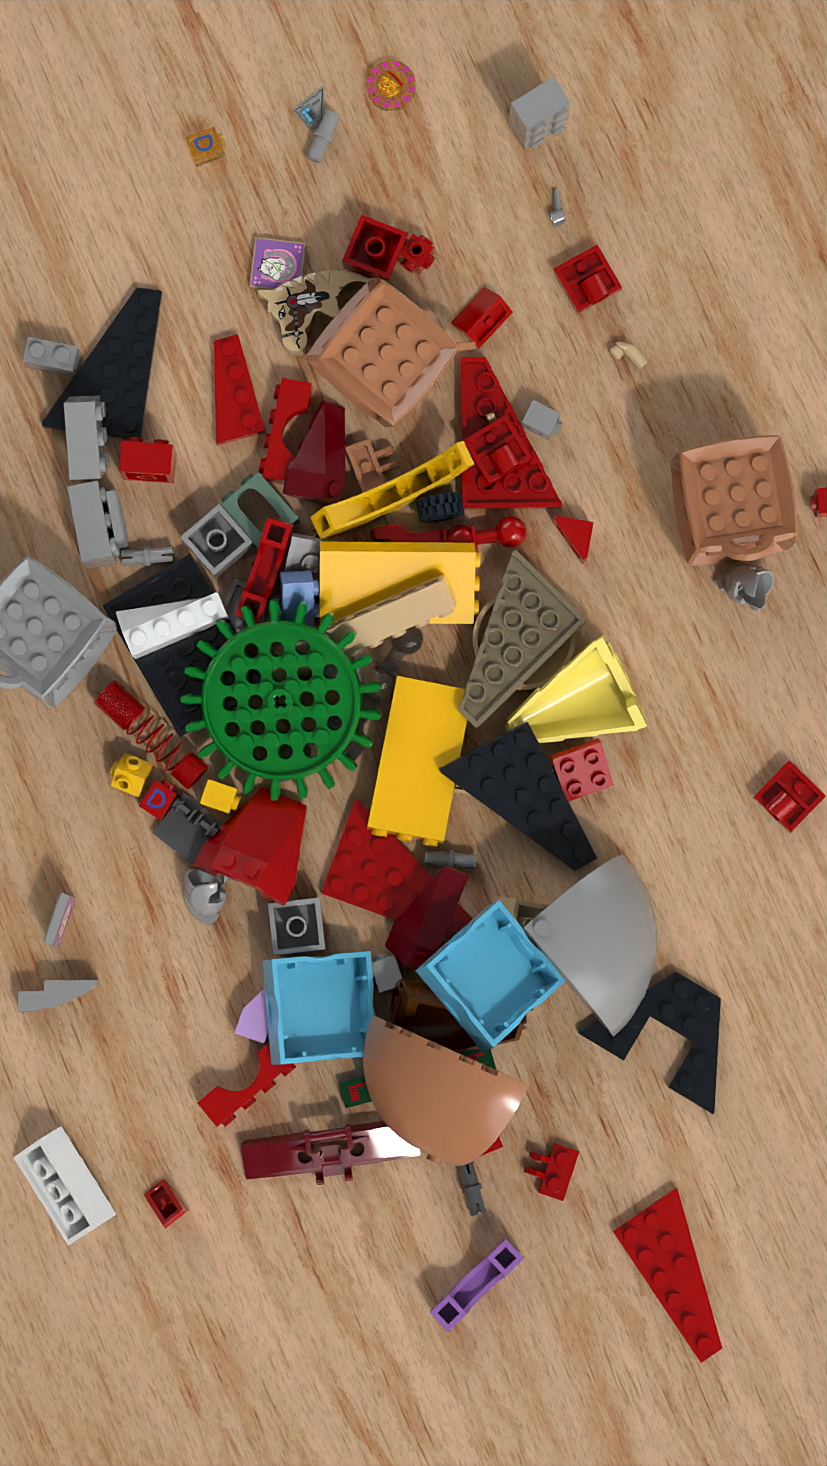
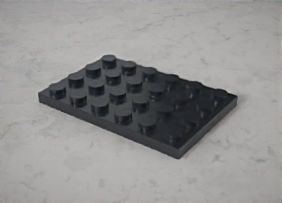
[102,554,261,738]

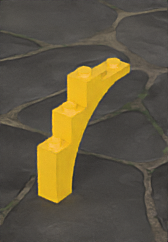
[310,441,474,540]

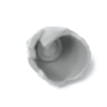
[714,564,774,611]
[183,868,228,925]

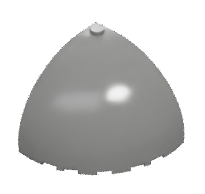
[524,855,657,1037]

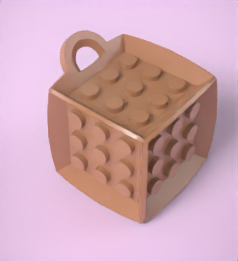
[306,278,476,427]
[671,435,798,566]

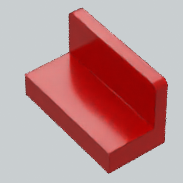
[451,288,513,348]

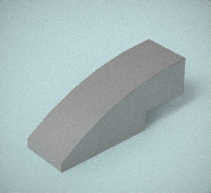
[18,980,99,1012]

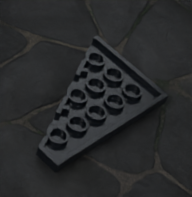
[42,288,163,439]

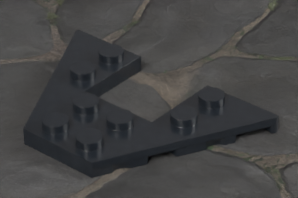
[579,972,721,1114]

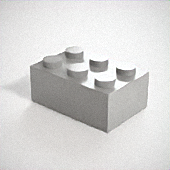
[508,77,570,150]
[64,395,110,480]
[67,481,120,569]

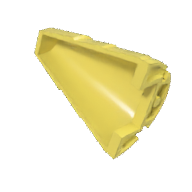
[505,635,647,743]

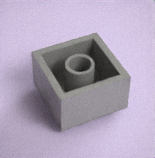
[180,504,254,579]
[268,898,326,956]

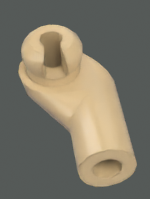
[610,341,648,369]

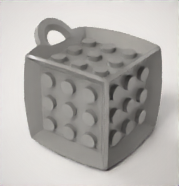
[0,556,117,708]

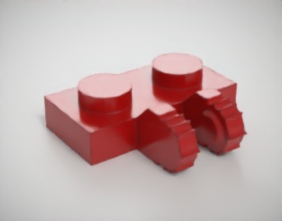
[524,1143,579,1201]

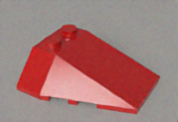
[193,787,307,906]

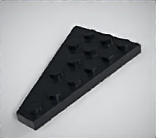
[438,722,597,870]

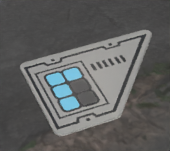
[293,87,325,130]

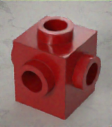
[399,233,435,275]

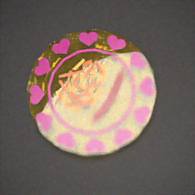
[366,60,416,111]

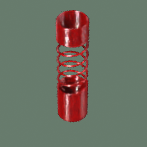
[94,680,209,790]

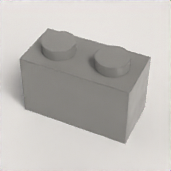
[23,337,81,377]

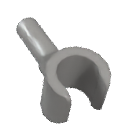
[549,190,565,227]

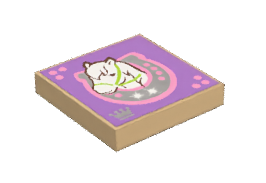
[250,237,306,290]

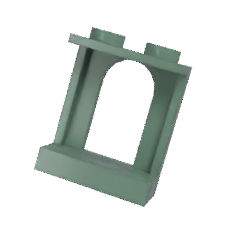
[221,472,300,551]

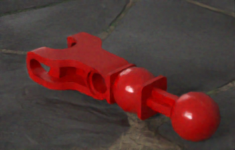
[370,516,527,552]

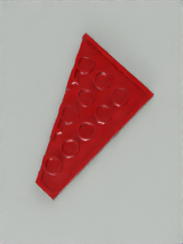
[461,357,562,510]
[321,799,473,940]

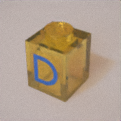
[186,127,227,167]

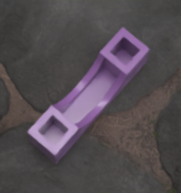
[430,1238,524,1332]

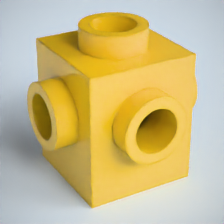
[110,753,153,797]

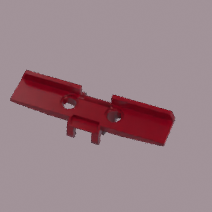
[241,1121,420,1186]

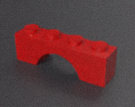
[259,378,313,485]
[235,517,294,623]
[197,1043,296,1127]

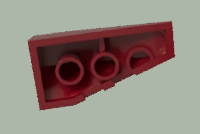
[282,401,346,506]
[385,865,469,970]

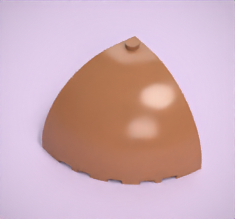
[363,1015,529,1166]

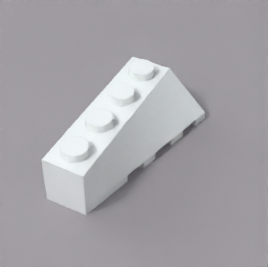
[116,592,230,659]

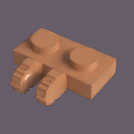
[345,439,401,493]

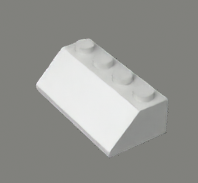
[13,1127,116,1246]

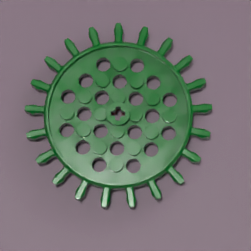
[181,599,382,801]

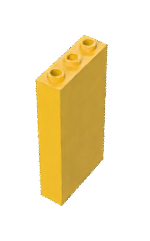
[320,542,480,624]
[367,676,467,847]

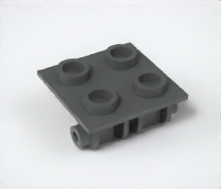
[153,793,224,864]

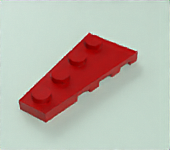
[214,334,265,446]

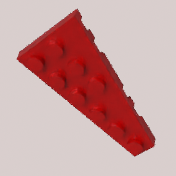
[613,1187,722,1363]

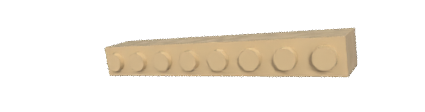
[272,574,457,681]

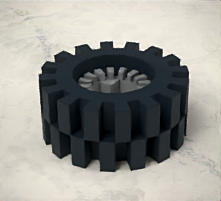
[416,492,464,523]

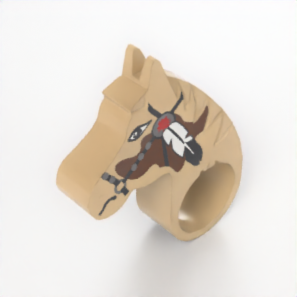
[258,271,370,356]

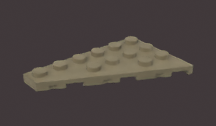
[458,550,587,730]

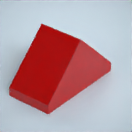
[553,516,594,564]
[143,1179,189,1229]

